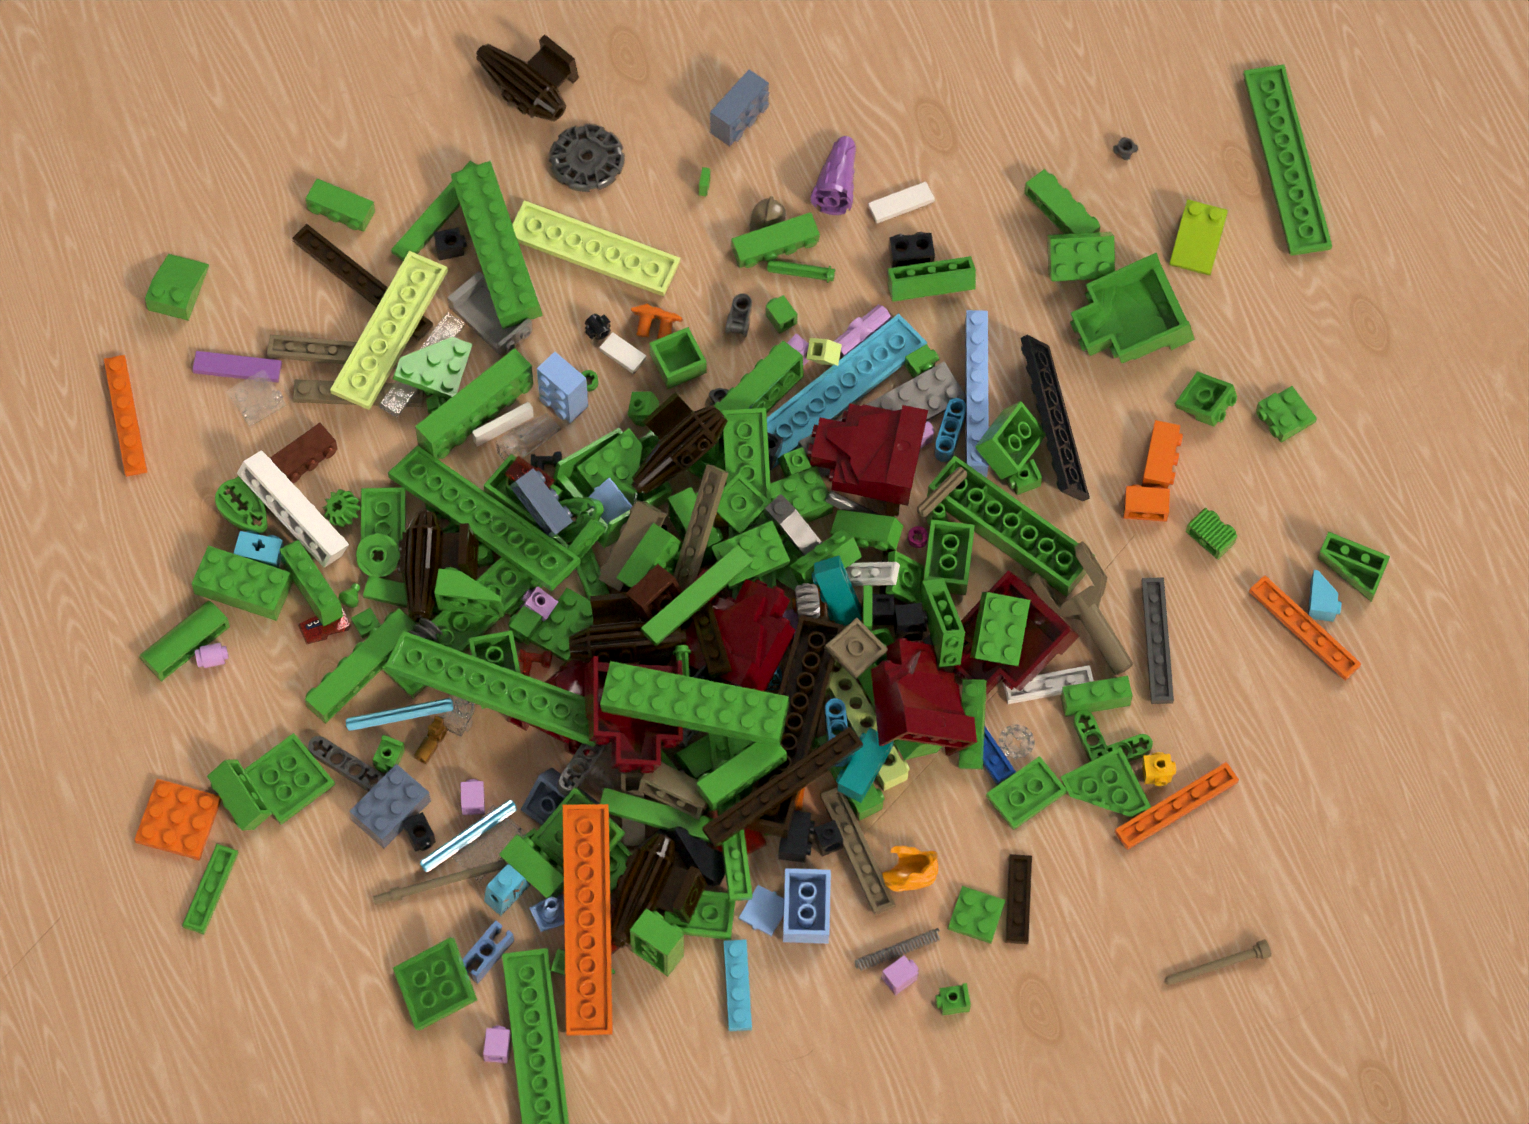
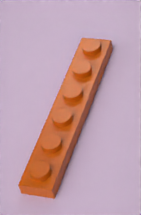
[104,355,148,477]
[1249,575,1362,681]
[1115,762,1239,850]

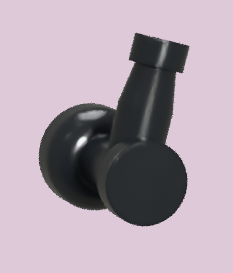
[531,451,562,475]

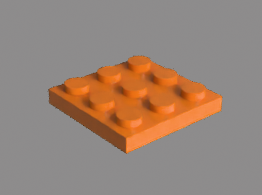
[134,779,222,861]

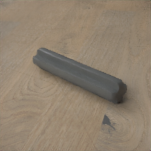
[825,491,880,515]

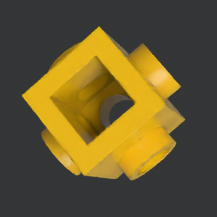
[1141,752,1176,786]

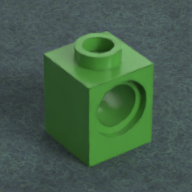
[777,447,811,478]

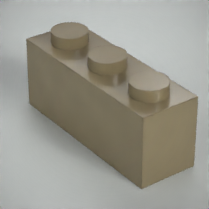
[638,762,708,820]

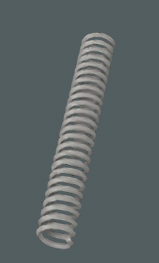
[855,928,940,971]

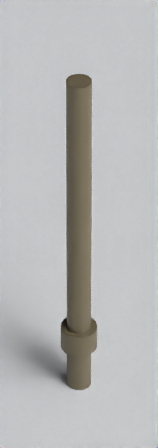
[373,860,506,905]

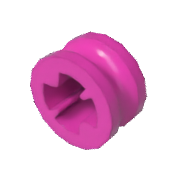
[908,526,928,548]

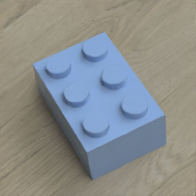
[537,352,588,423]
[783,868,831,944]

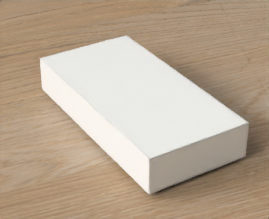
[599,332,647,374]

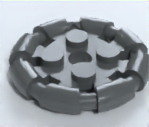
[549,124,625,192]

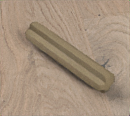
[917,467,967,517]

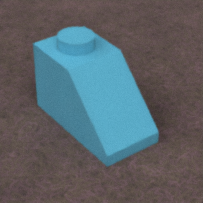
[1308,570,1342,622]

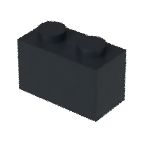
[778,811,815,863]

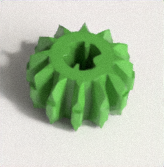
[322,489,361,527]

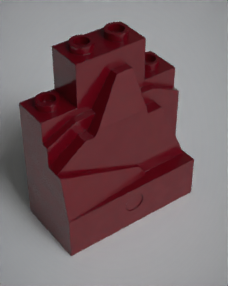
[807,403,928,506]
[953,570,1080,696]
[671,579,796,692]
[871,638,977,756]
[584,656,683,773]

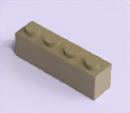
[599,501,667,592]

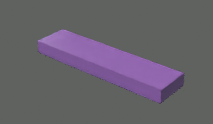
[193,351,282,383]

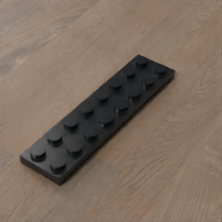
[1020,334,1090,501]

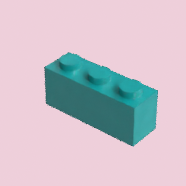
[812,555,862,626]
[836,728,893,803]

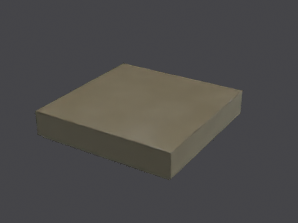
[824,618,888,680]

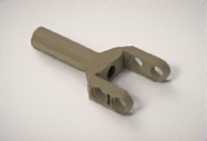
[1028,541,1134,675]

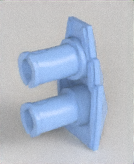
[529,894,564,932]

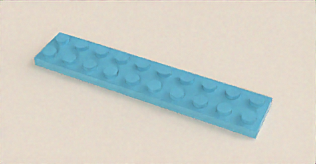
[767,314,927,471]

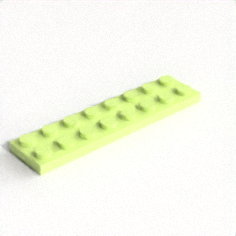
[512,200,680,297]
[330,251,448,410]

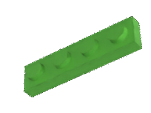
[959,680,987,770]

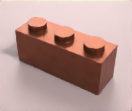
[270,423,338,483]

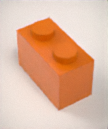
[1123,484,1170,522]

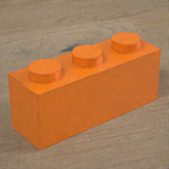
[1142,420,1183,489]

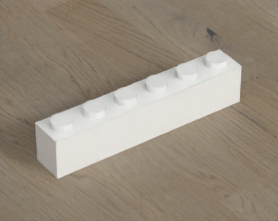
[237,450,349,568]

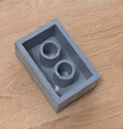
[710,69,770,147]
[349,764,431,849]

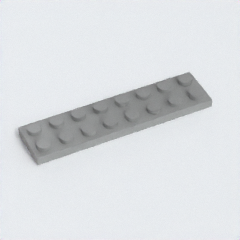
[798,362,966,479]

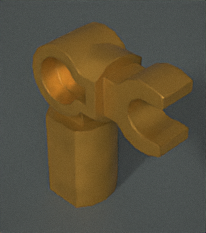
[414,715,448,765]

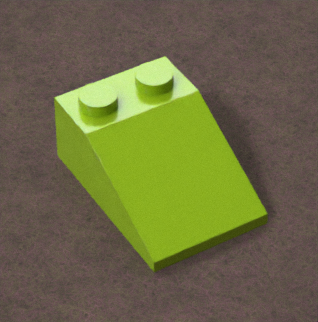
[1169,199,1228,276]

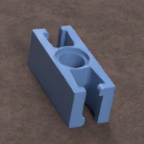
[462,920,514,984]

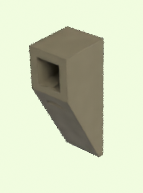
[621,773,645,846]

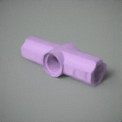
[834,304,891,357]

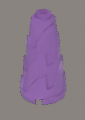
[811,136,856,215]

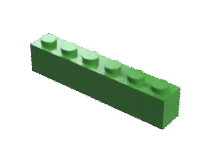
[305,608,417,724]

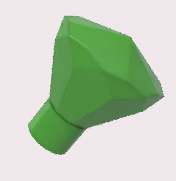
[339,583,360,608]

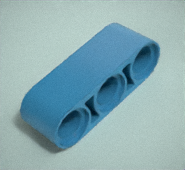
[934,398,966,462]
[825,698,848,767]

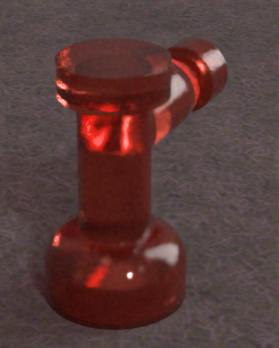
[519,649,552,677]

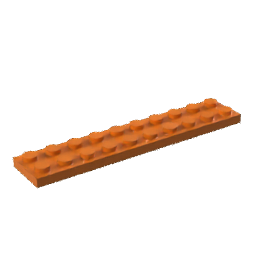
[562,804,613,1036]

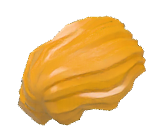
[882,845,939,892]

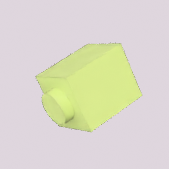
[806,338,842,366]

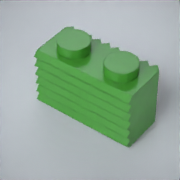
[1185,508,1237,560]

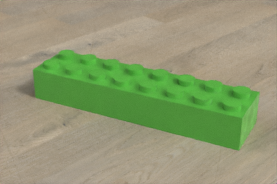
[450,160,543,329]
[927,456,1095,597]
[600,661,789,747]

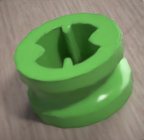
[581,370,599,391]

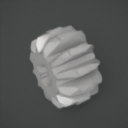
[795,583,820,618]

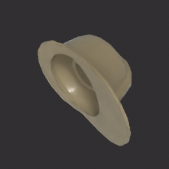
[750,196,786,232]

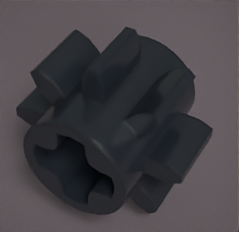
[585,314,611,340]

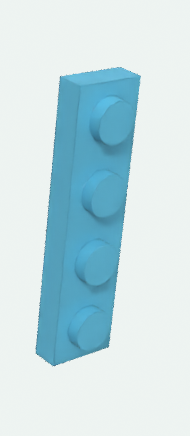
[724,940,752,1031]

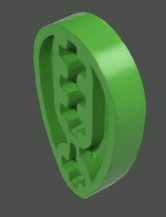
[215,479,268,534]
[557,497,604,543]

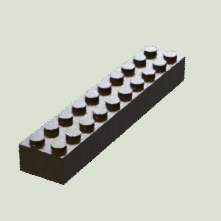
[745,615,844,839]

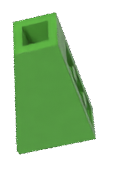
[920,579,965,667]

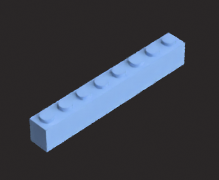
[965,310,989,477]

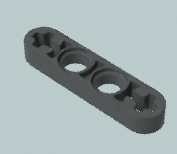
[308,736,383,792]
[557,743,607,796]

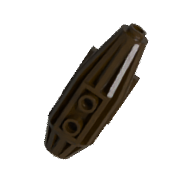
[476,34,579,121]
[632,392,728,494]
[398,511,479,623]
[569,592,687,664]
[611,833,707,948]

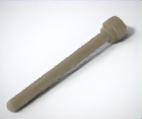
[1165,939,1271,985]

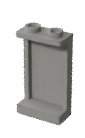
[448,271,532,356]

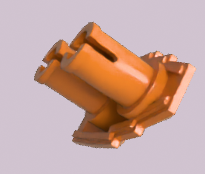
[631,304,683,339]

